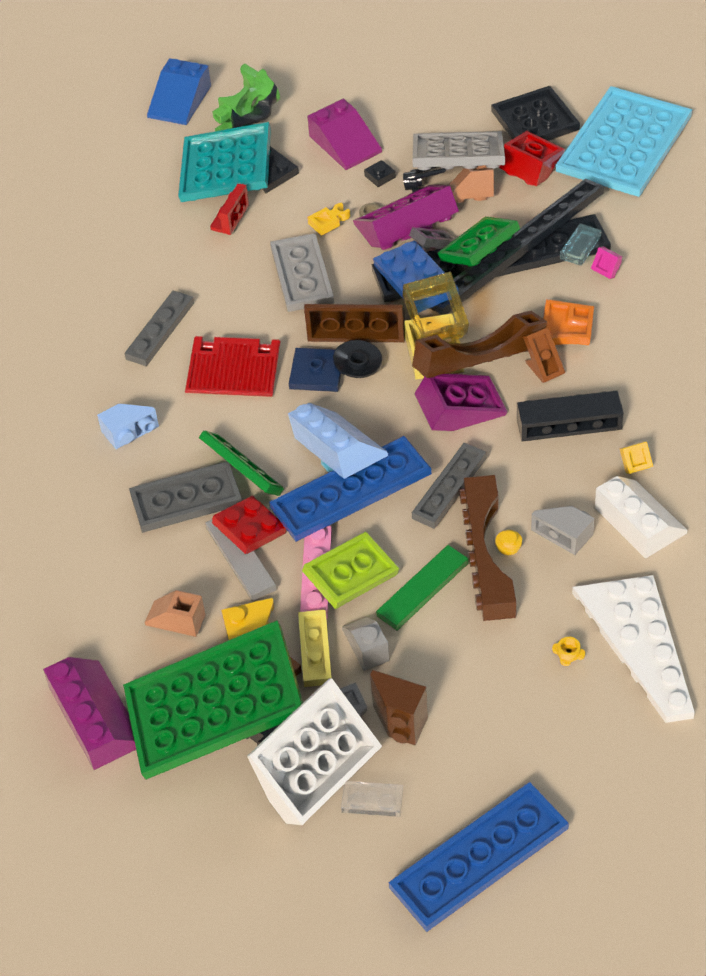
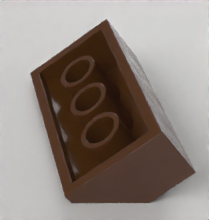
[304,304,405,343]

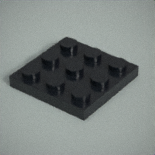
[491,85,580,141]

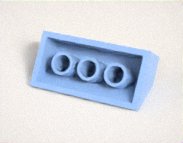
[288,403,388,479]

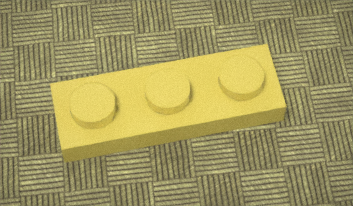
[298,610,332,687]

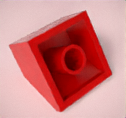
[498,131,565,186]

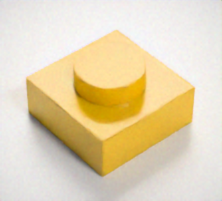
[619,441,653,474]

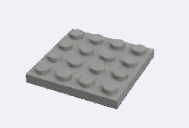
[413,131,505,170]

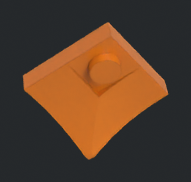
[543,299,594,345]

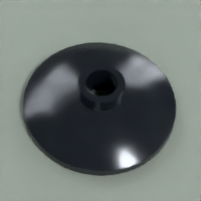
[333,340,382,378]

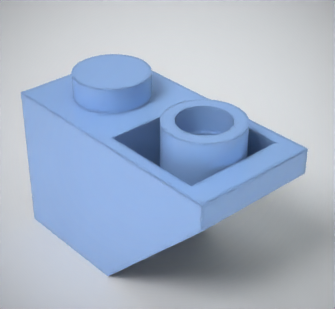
[97,404,159,449]

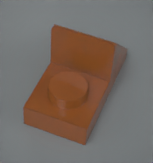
[523,327,565,383]

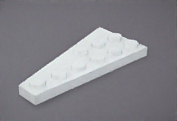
[572,575,695,723]

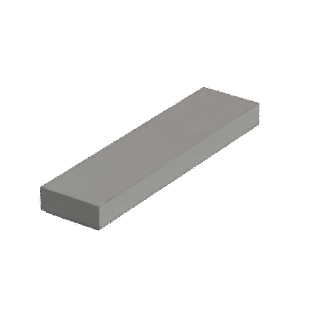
[205,520,276,601]

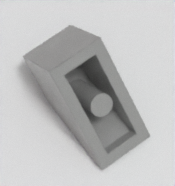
[531,506,594,555]
[342,617,389,671]

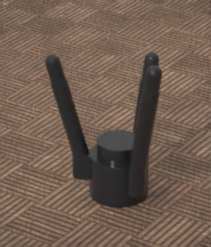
[403,167,446,193]

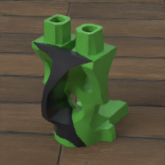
[212,64,280,131]

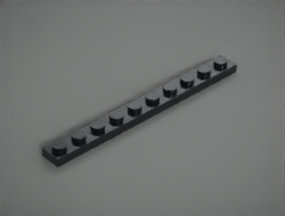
[429,178,604,315]

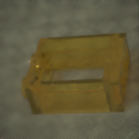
[403,272,469,340]

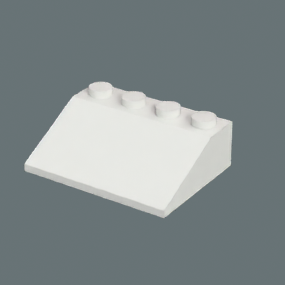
[247,678,382,825]

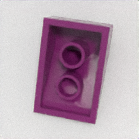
[307,98,382,170]
[414,374,508,431]

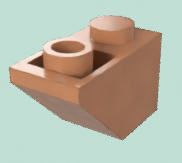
[449,165,494,203]
[145,590,205,637]

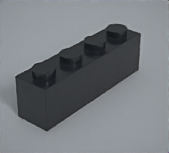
[517,390,624,442]

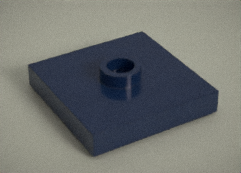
[289,348,341,392]

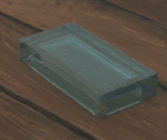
[560,224,601,266]

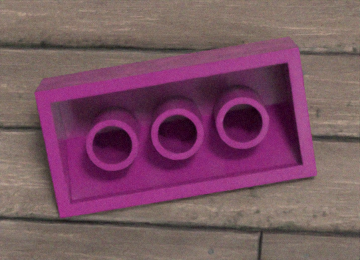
[353,185,459,250]
[43,657,136,770]

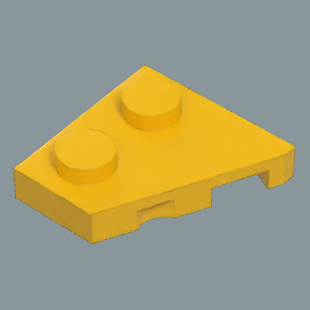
[221,598,274,640]

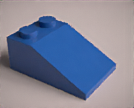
[147,58,211,125]

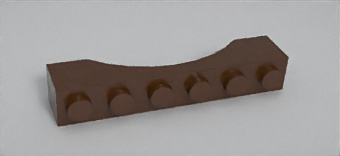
[412,310,547,378]
[459,475,516,621]

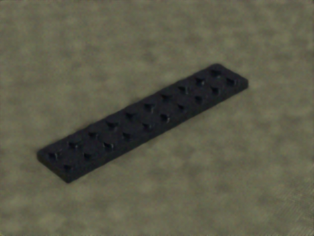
[372,214,611,303]

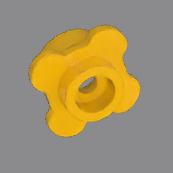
[552,637,585,666]

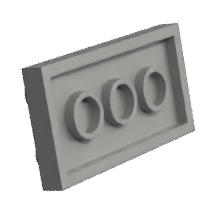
[270,233,334,312]

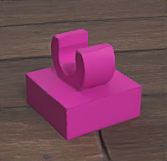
[591,246,623,279]

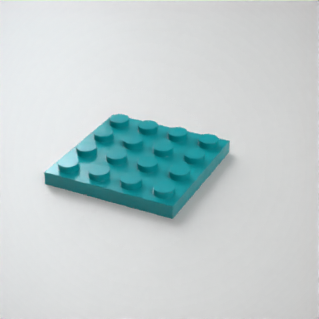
[178,122,271,202]

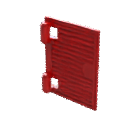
[185,336,280,397]

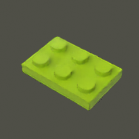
[302,532,399,609]

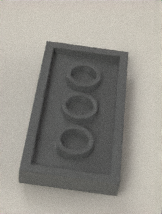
[129,461,242,533]

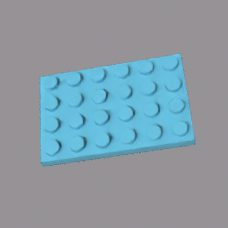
[556,86,692,197]

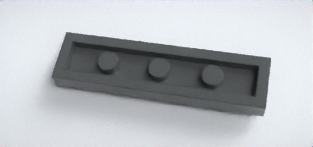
[125,290,194,367]
[411,443,486,529]

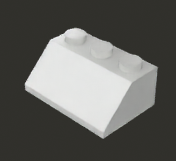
[595,476,687,559]

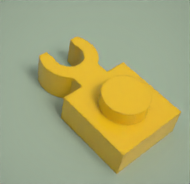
[307,202,350,236]

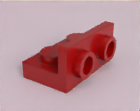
[210,183,249,235]

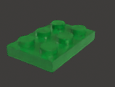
[438,216,520,266]

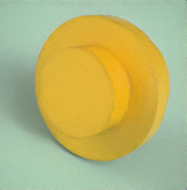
[495,530,522,555]

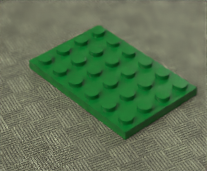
[123,620,303,780]

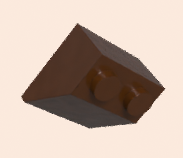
[370,670,428,745]

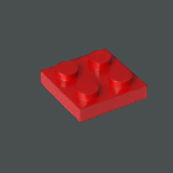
[212,495,286,554]

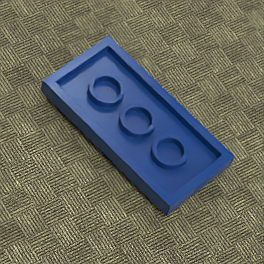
[373,240,459,314]

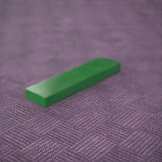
[199,430,284,496]
[376,545,468,631]

